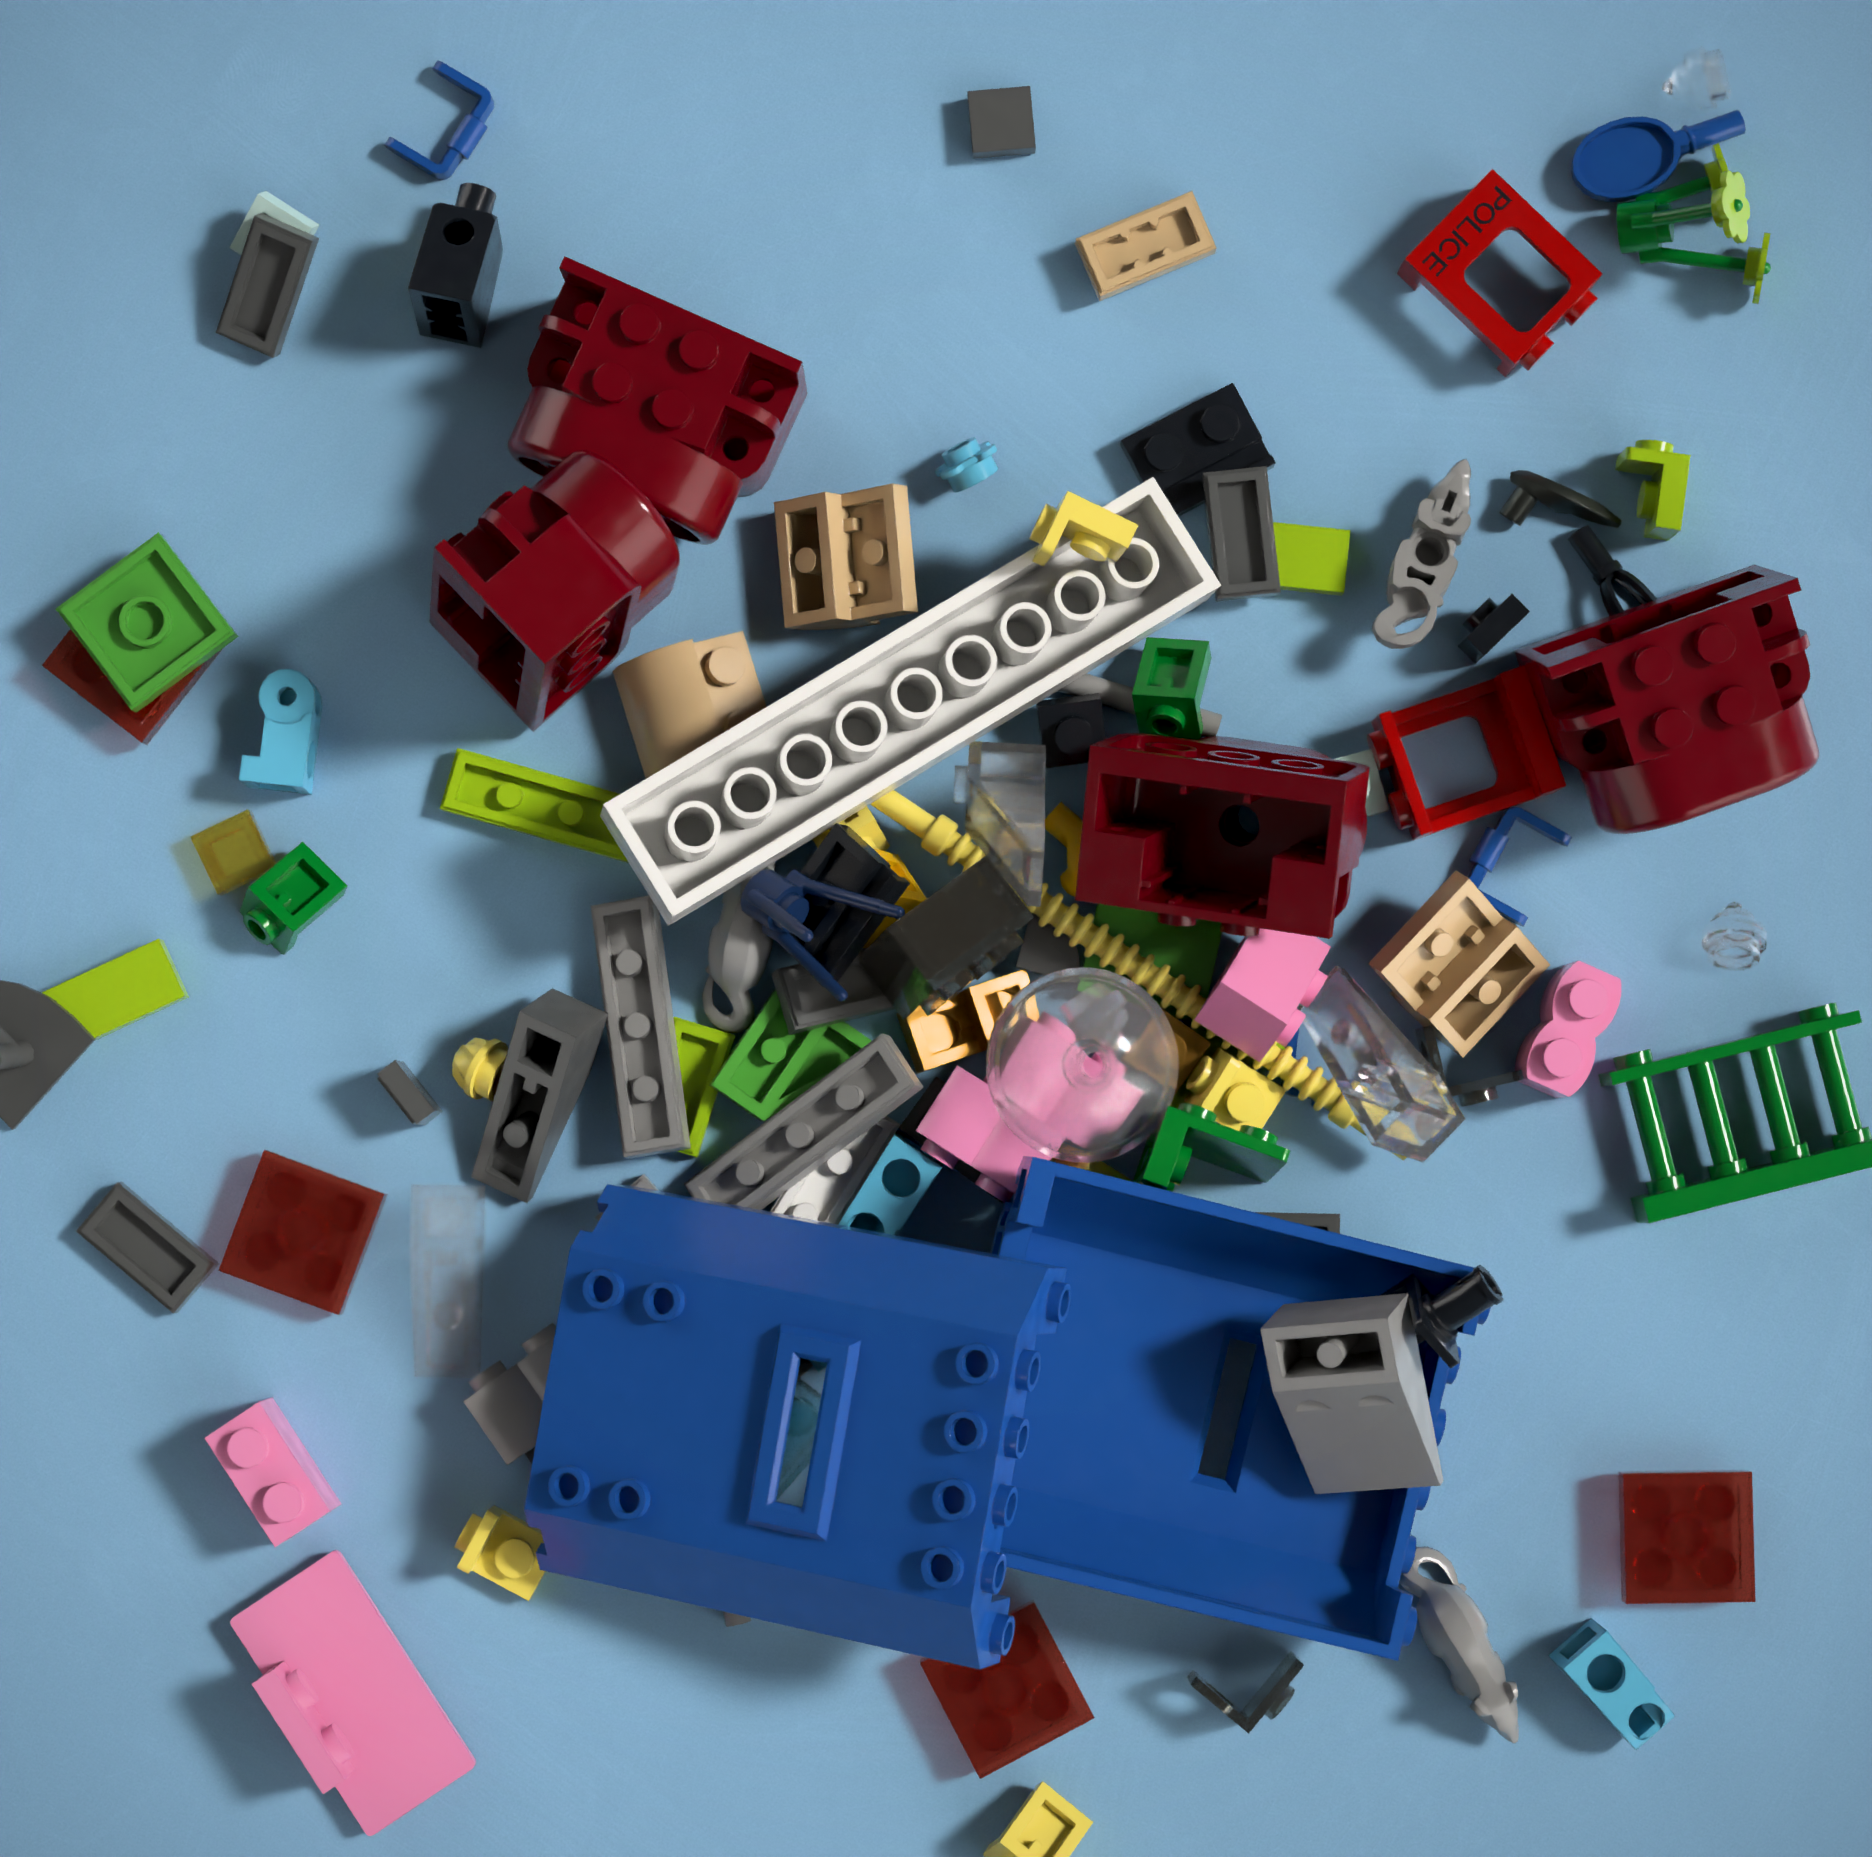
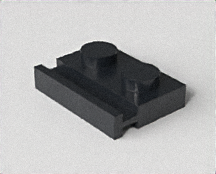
[1120,383,1276,517]
[790,823,910,982]

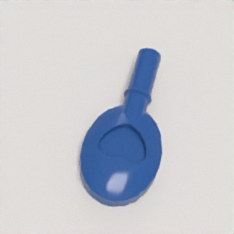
[1571,110,1746,202]

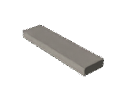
[591,895,691,1159]
[684,1033,924,1210]

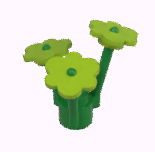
[1617,143,1771,304]

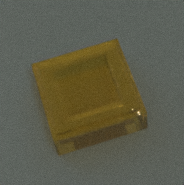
[190,809,276,896]

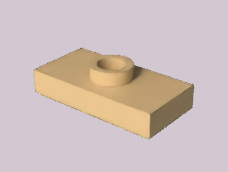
[1075,191,1217,301]

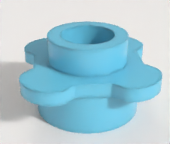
[934,437,998,492]

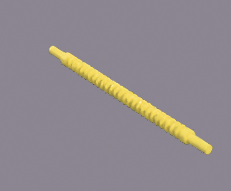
[870,790,1417,1161]

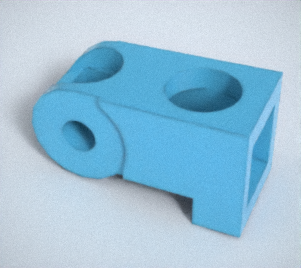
[239,669,322,795]
[838,1130,944,1235]
[1548,1618,1675,1750]

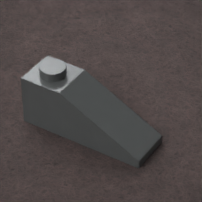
[471,988,608,1203]

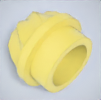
[452,1037,508,1102]

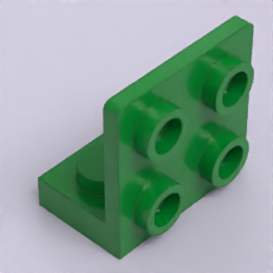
[1132,1103,1290,1192]

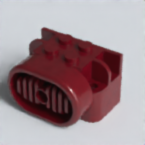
[508,256,807,545]
[429,450,680,732]
[1514,565,1819,834]
[1075,733,1370,939]

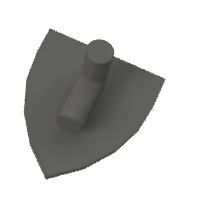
[0,980,96,1130]

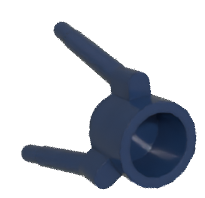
[740,869,905,1001]

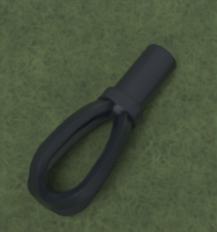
[1568,525,1657,616]

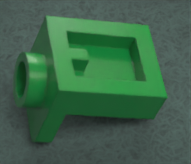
[1132,637,1212,740]
[240,842,348,955]

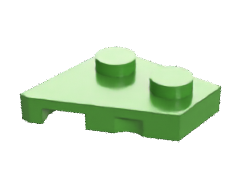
[709,988,872,1121]

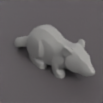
[1372,459,1471,649]
[702,862,776,1033]
[1399,1546,1519,1743]

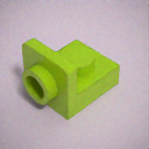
[1615,440,1691,541]

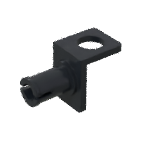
[1379,1265,1503,1368]

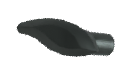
[1499,470,1622,528]

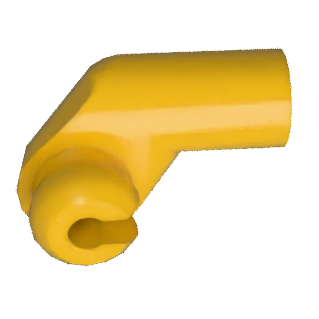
[1041,802,1083,897]

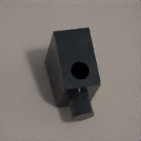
[408,183,503,348]

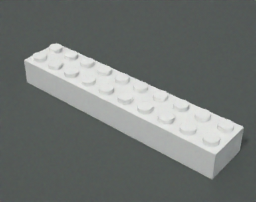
[600,477,1221,926]

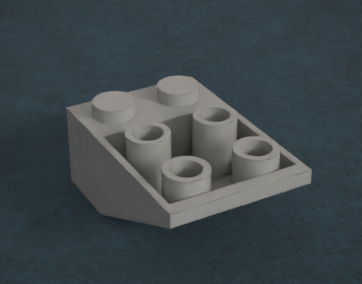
[1260,1293,1444,1494]

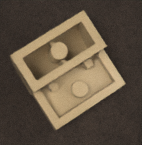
[774,483,918,630]
[613,631,767,779]
[1368,870,1550,1058]

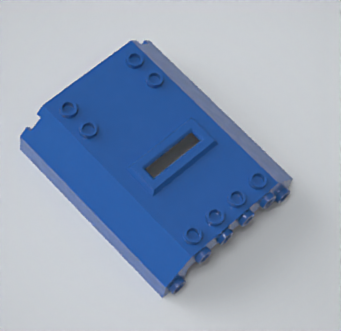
[990,1156,1491,1661]
[524,1184,1071,1670]

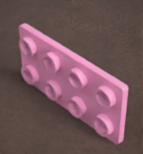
[230,1550,476,1836]

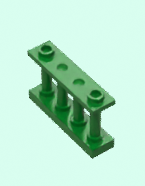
[1598,1002,1872,1223]

